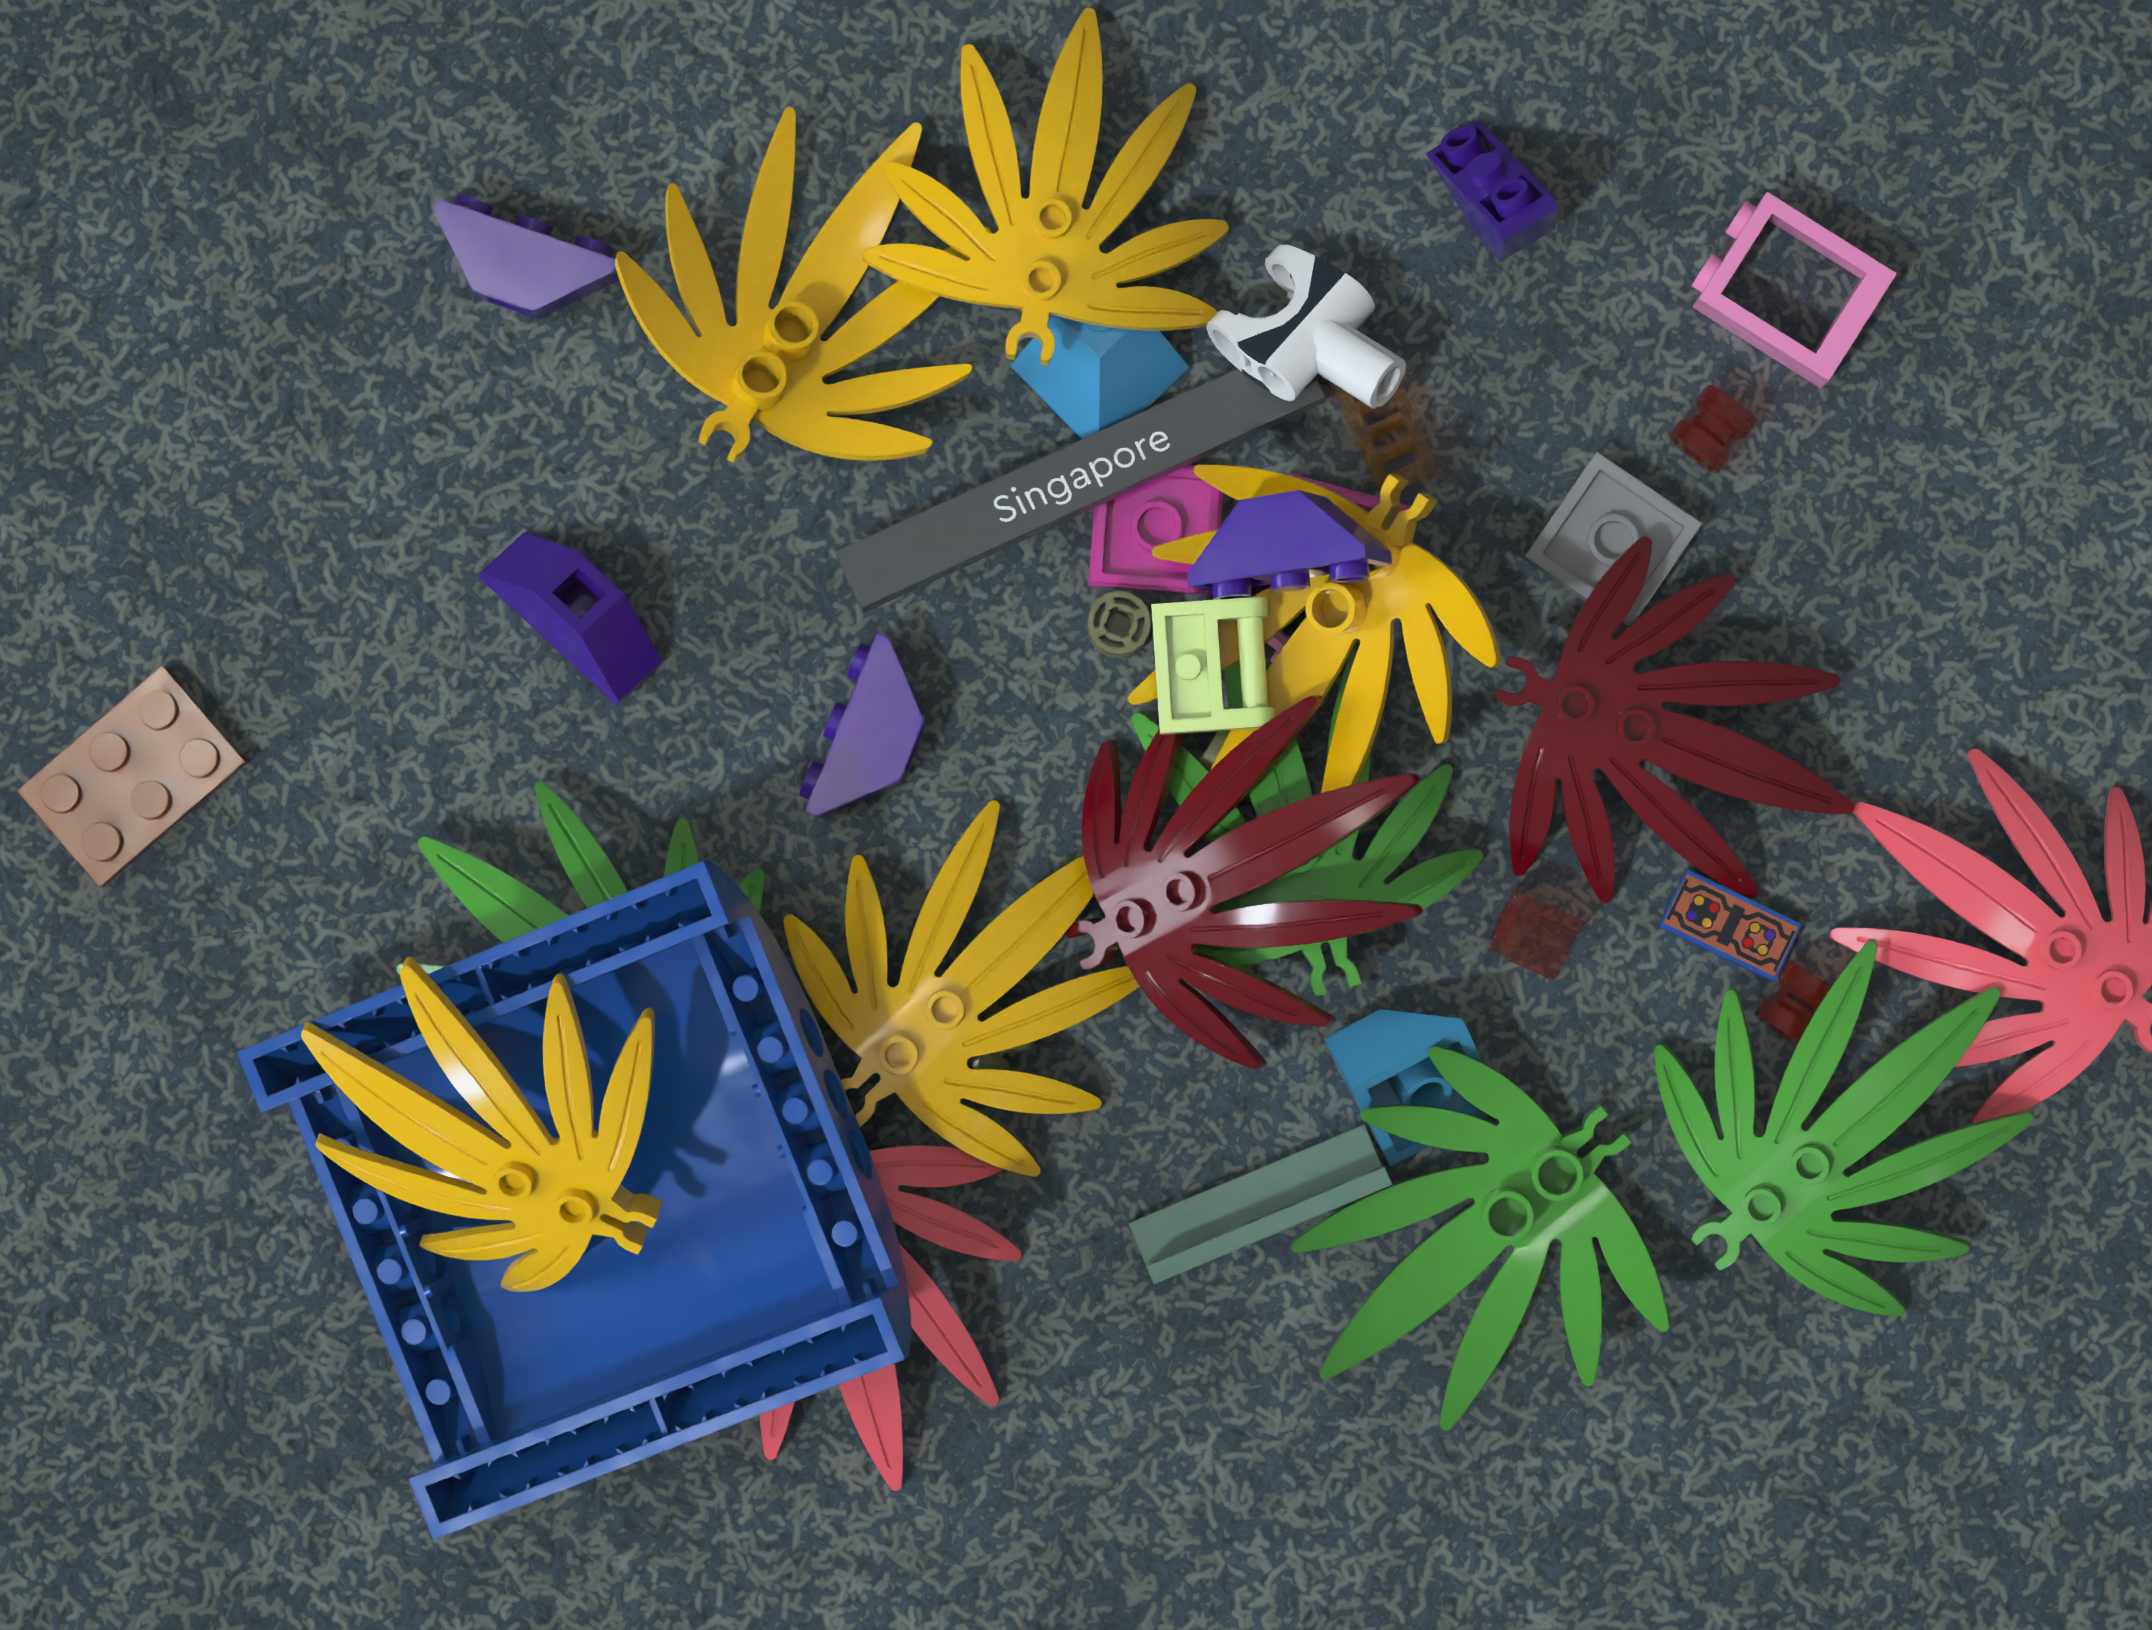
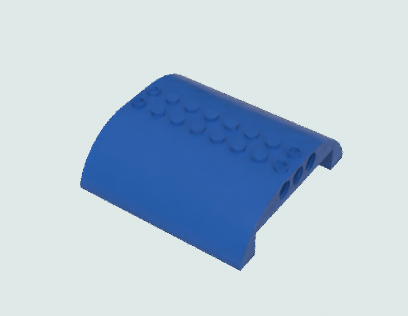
[236,860,911,1540]

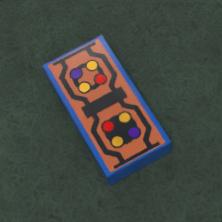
[1657,869,1802,982]

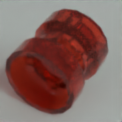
[1668,385,1758,474]
[1753,961,1831,1045]

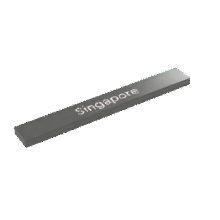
[836,369,1326,613]

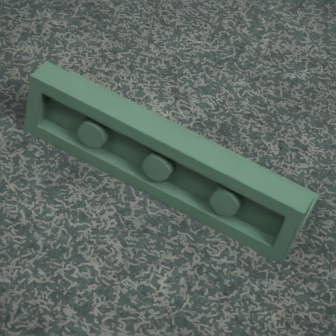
[1128,1124,1392,1284]

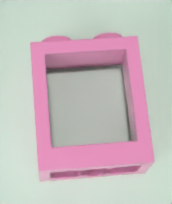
[1691,192,1897,388]

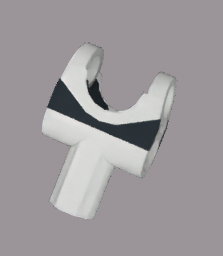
[1206,245,1406,409]

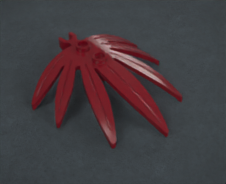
[1493,536,1854,903]
[1066,695,1423,1069]

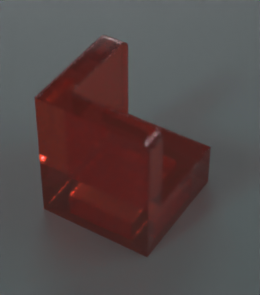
[1484,890,1585,979]

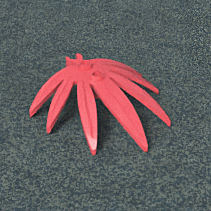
[1829,749,2152,1124]
[759,1145,1022,1491]

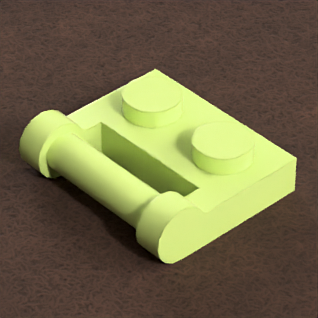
[1151,597,1276,735]

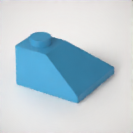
[1010,285,1189,439]
[1324,1009,1488,1167]

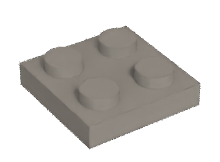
[1523,452,1702,629]

